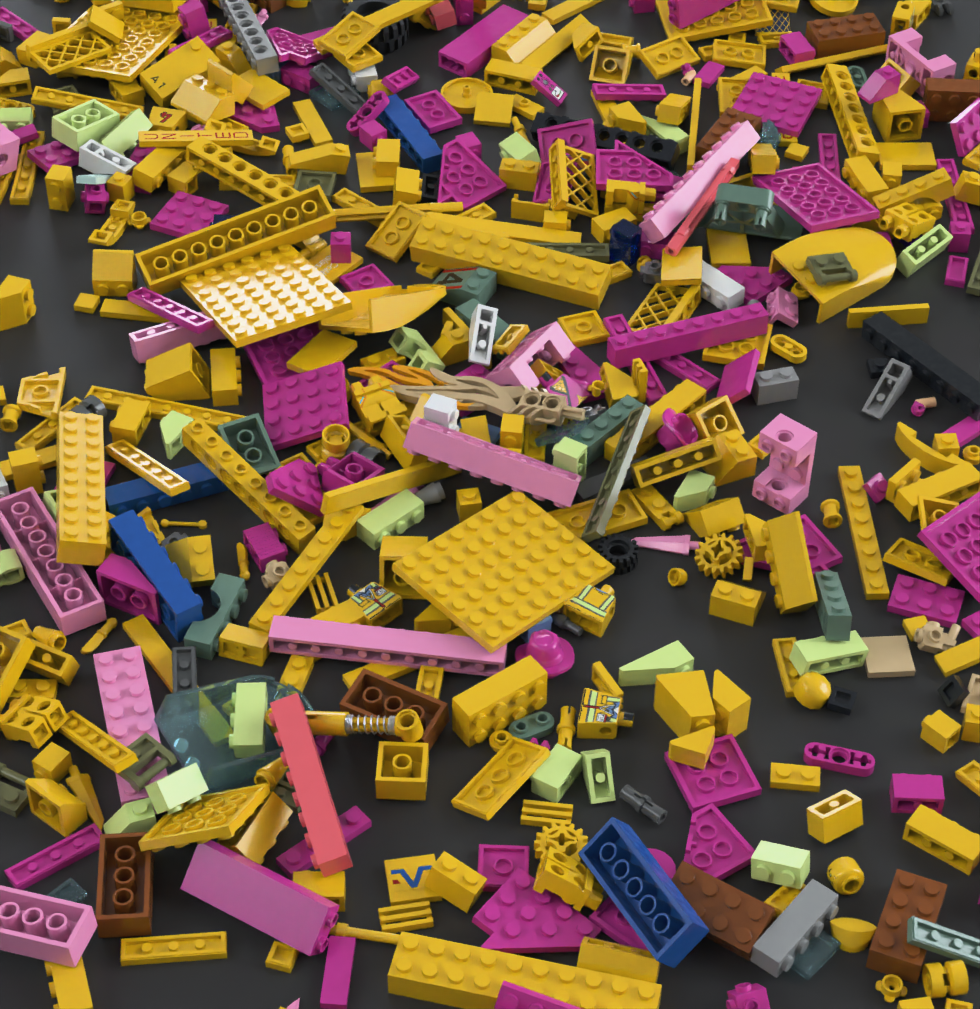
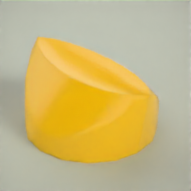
[830,917,877,953]

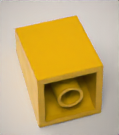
[872,89,926,142]
[144,342,211,401]
[379,536,428,599]
[653,670,716,737]

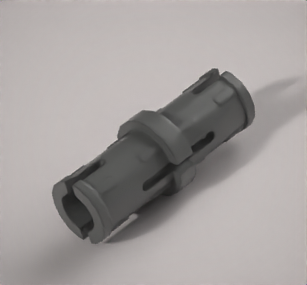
[619,784,668,825]

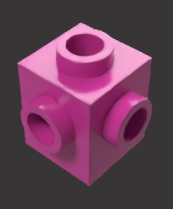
[80,184,109,214]
[726,982,770,1009]

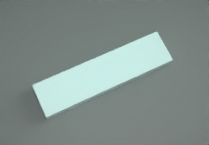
[76,174,112,185]

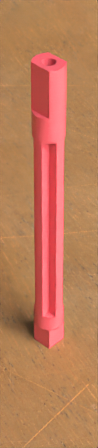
[664,157,740,257]

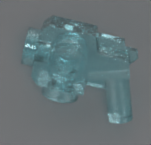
[760,119,781,150]

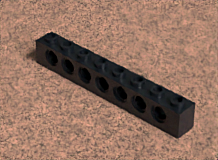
[530,112,680,171]

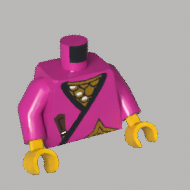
[539,371,604,425]

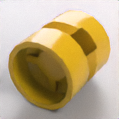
[321,424,350,461]
[922,959,969,999]

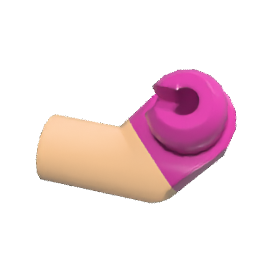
[681,63,696,86]
[911,397,937,417]

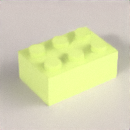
[52,99,120,152]

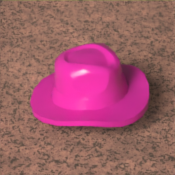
[656,408,698,452]
[515,629,575,679]

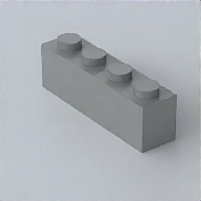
[751,879,839,978]

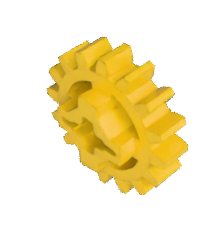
[694,533,744,579]
[534,821,588,863]

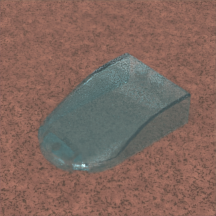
[154,675,314,795]

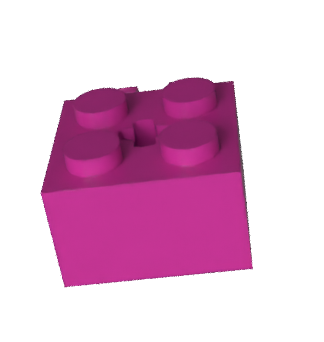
[317,451,385,492]

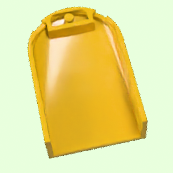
[769,227,897,324]
[319,284,447,335]

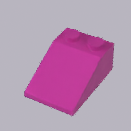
[96,553,162,626]

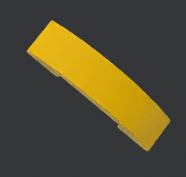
[204,118,280,156]
[88,199,135,246]
[895,422,966,474]

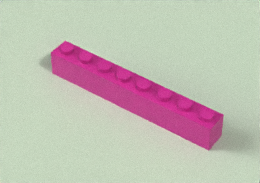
[607,302,769,369]

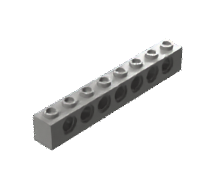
[218,0,280,76]

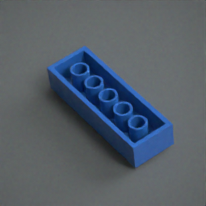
[108,509,204,642]
[578,817,710,968]

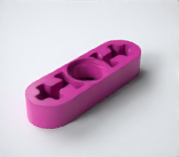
[346,91,390,137]
[803,742,875,777]

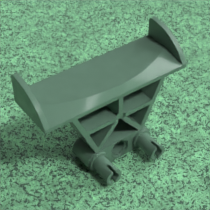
[685,183,804,241]

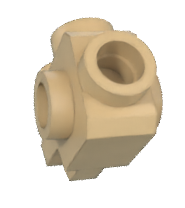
[262,560,290,590]
[914,621,961,654]

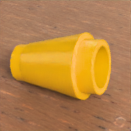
[32,626,67,651]
[254,757,289,790]

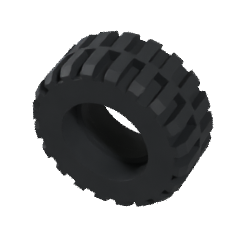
[341,0,409,54]

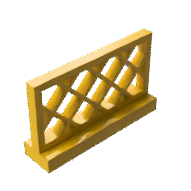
[26,21,112,75]
[549,138,599,218]
[628,283,702,332]

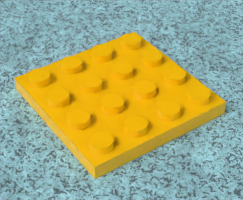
[138,783,271,852]

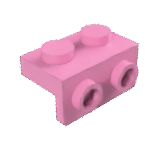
[766,286,798,328]

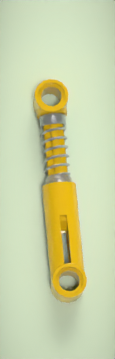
[265,708,424,742]

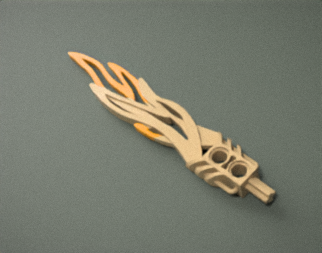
[347,365,586,426]

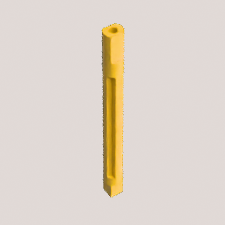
[333,202,463,223]

